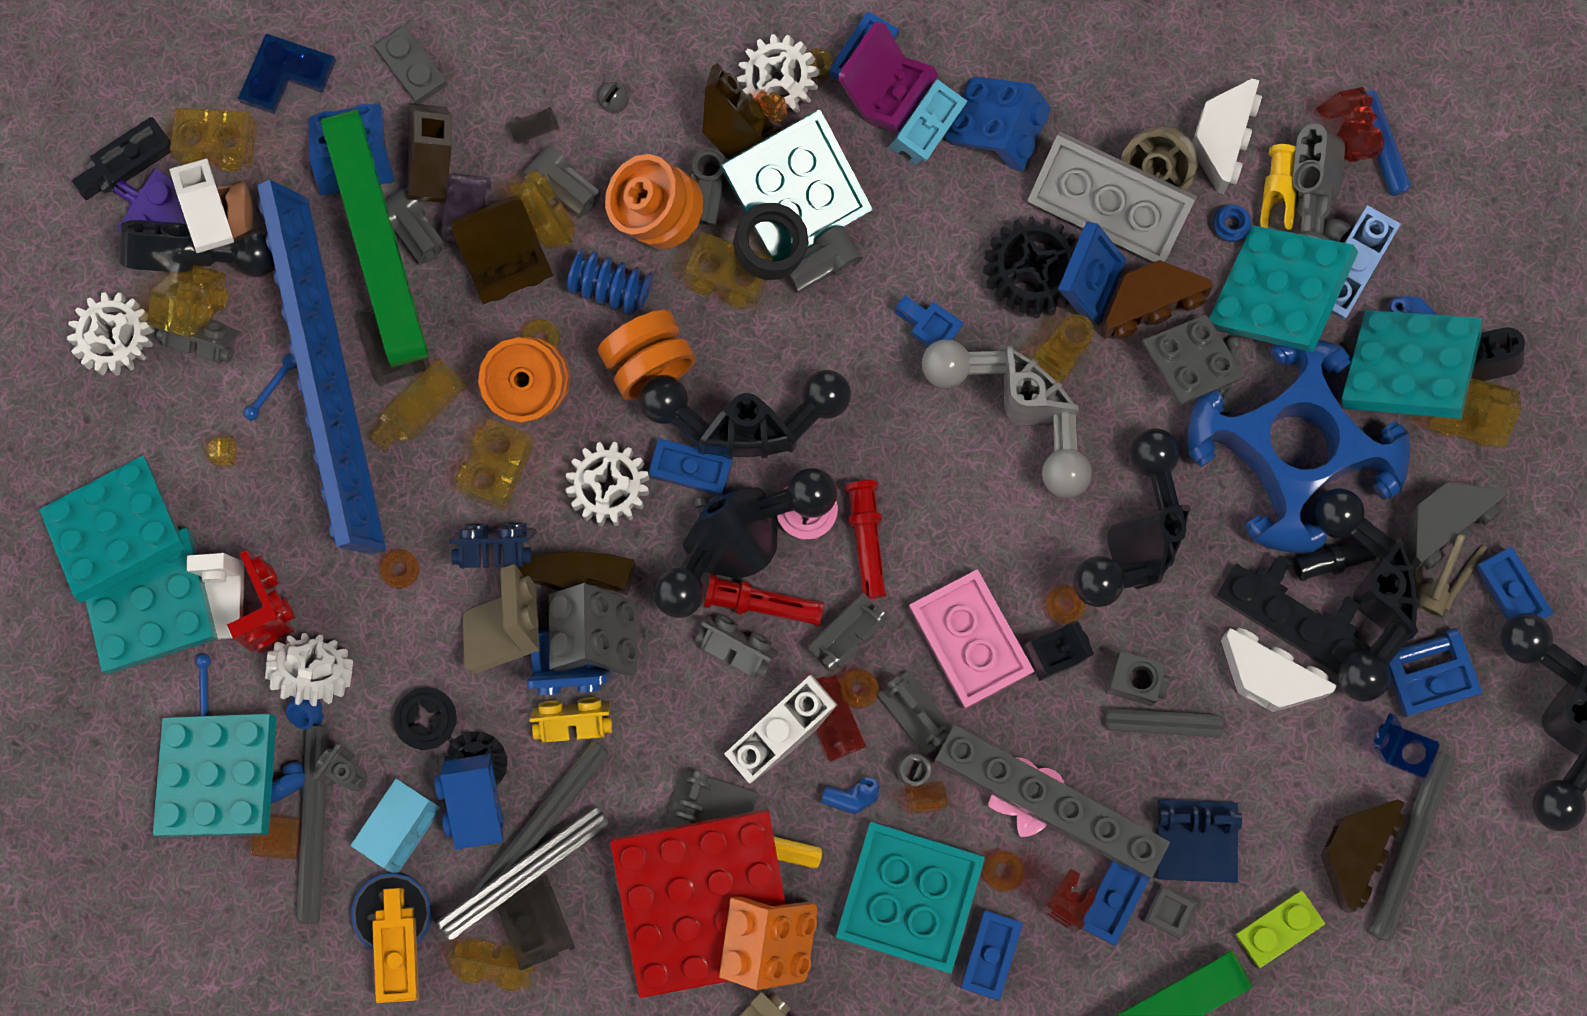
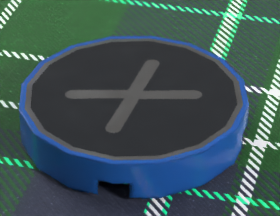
[351,873,433,950]

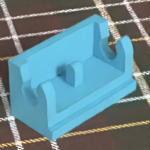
[888,79,967,165]
[351,779,442,874]

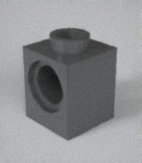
[1106,651,1170,706]

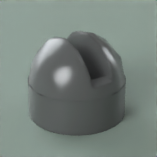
[599,82,629,114]
[1323,219,1353,243]
[897,754,931,786]

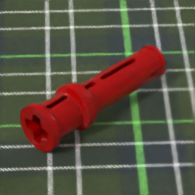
[844,480,887,599]
[704,573,824,627]

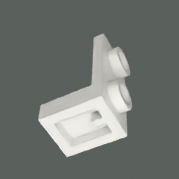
[187,553,244,640]

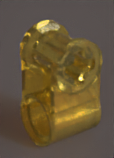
[1031,314,1094,384]

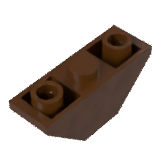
[1102,260,1213,340]

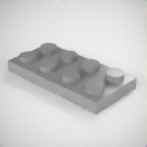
[1027,132,1197,262]

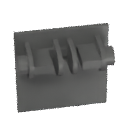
[1142,314,1245,405]
[664,769,759,828]

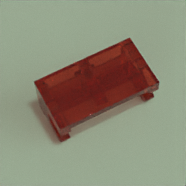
[1040,868,1096,932]

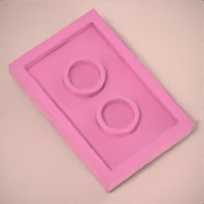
[909,569,1034,710]

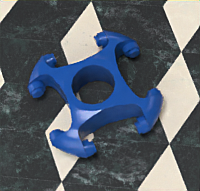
[1187,339,1411,553]

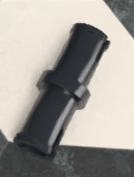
[1293,541,1376,581]

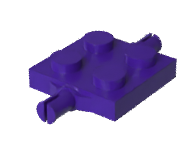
[113,168,216,273]

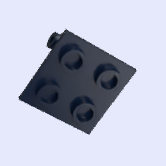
[449,522,537,569]
[1157,800,1242,883]

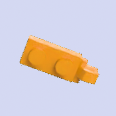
[373,888,419,1003]

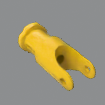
[1260,144,1298,230]

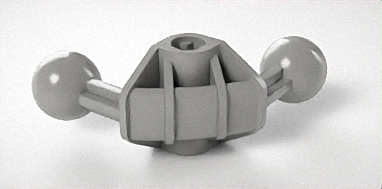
[921,339,1092,498]

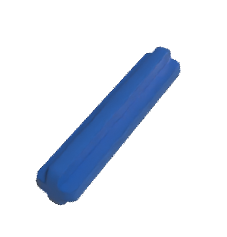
[1356,90,1411,196]

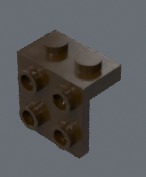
[450,195,553,305]

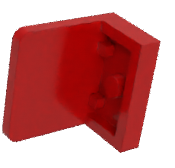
[227,549,295,653]

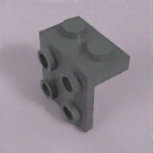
[549,583,638,676]

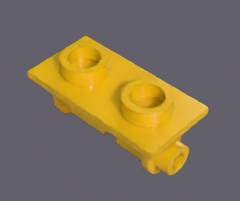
[530,697,613,743]

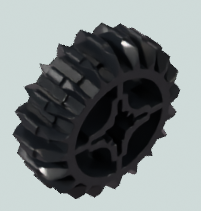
[983,216,1076,319]

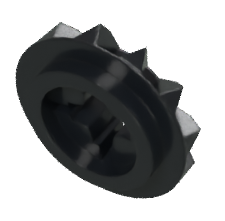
[394,687,458,751]
[444,731,508,786]

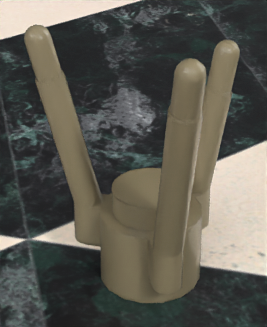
[1413,534,1487,617]

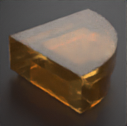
[752,89,787,124]

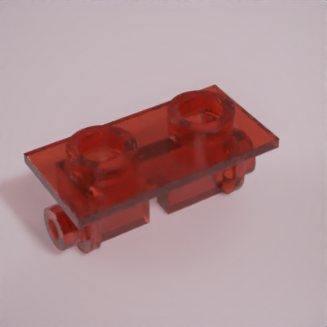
[816,675,866,762]

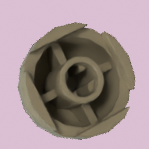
[1121,125,1198,191]

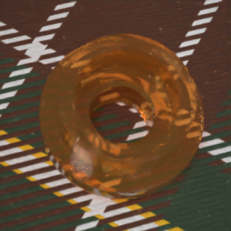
[380,550,420,589]
[1046,585,1085,624]
[839,669,879,709]
[984,851,1024,892]

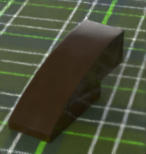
[517,551,637,595]

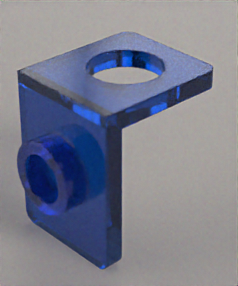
[1374,713,1440,778]

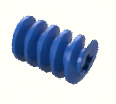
[568,247,654,316]

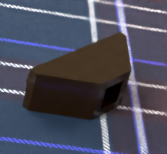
[702,63,782,159]
[407,103,452,203]
[1320,799,1405,913]

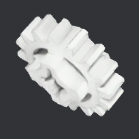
[737,34,819,118]
[67,292,154,376]
[566,442,650,526]
[265,633,353,706]

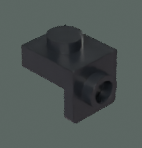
[1022,620,1094,681]

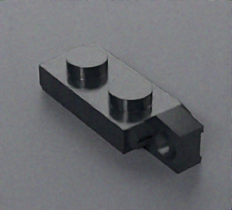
[71,117,176,200]

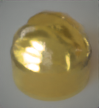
[808,48,834,79]
[206,436,237,467]

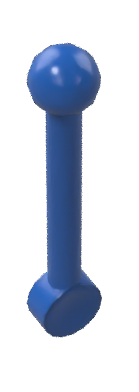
[244,354,297,421]
[195,653,211,716]

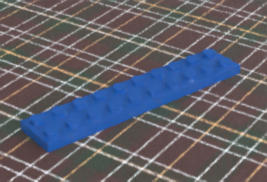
[257,180,387,554]

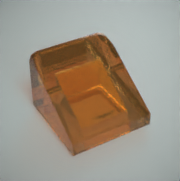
[904,781,949,815]
[251,817,300,860]

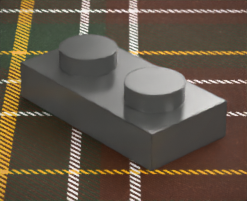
[374,25,448,104]

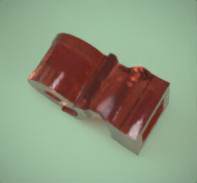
[1316,87,1384,162]

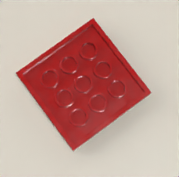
[610,809,786,998]

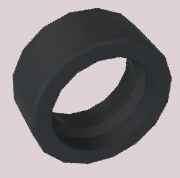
[733,203,809,280]

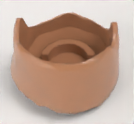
[217,182,254,239]

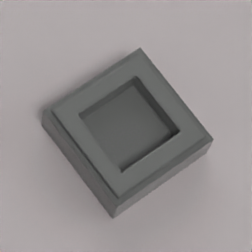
[1143,885,1198,939]

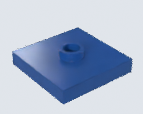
[1058,221,1126,326]

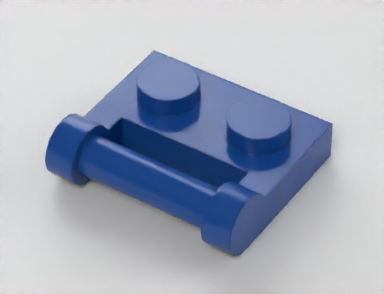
[1388,628,1483,718]

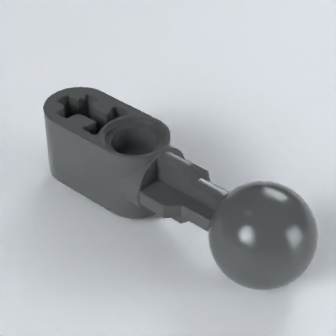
[1293,123,1345,240]

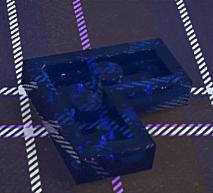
[238,33,336,114]

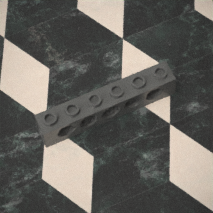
[934,724,1170,880]

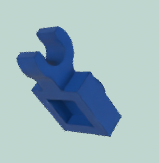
[894,295,964,347]

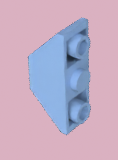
[1331,205,1401,320]

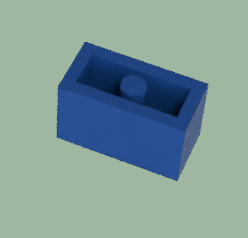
[435,754,505,850]

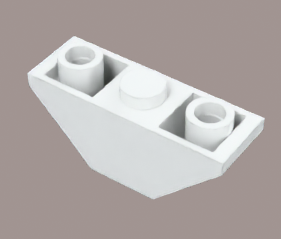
[1192,79,1262,194]
[169,158,234,253]
[1221,628,1337,712]
[724,675,837,784]

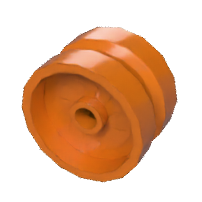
[605,154,703,250]
[597,309,697,401]
[478,336,571,423]

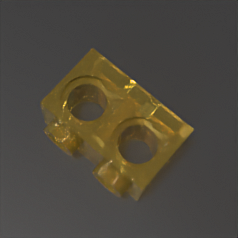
[170,108,258,171]
[684,231,772,309]
[147,265,229,338]
[456,418,535,512]

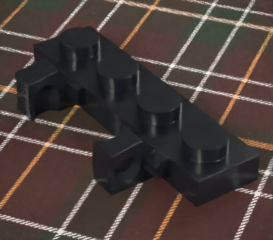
[1214,555,1371,674]

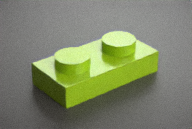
[1235,890,1325,969]

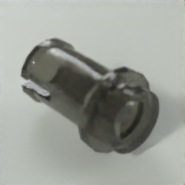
[509,107,559,145]

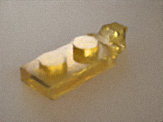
[370,358,467,452]

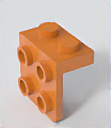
[719,896,817,990]

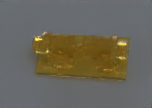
[508,169,576,249]
[450,938,537,991]

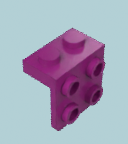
[839,22,938,133]

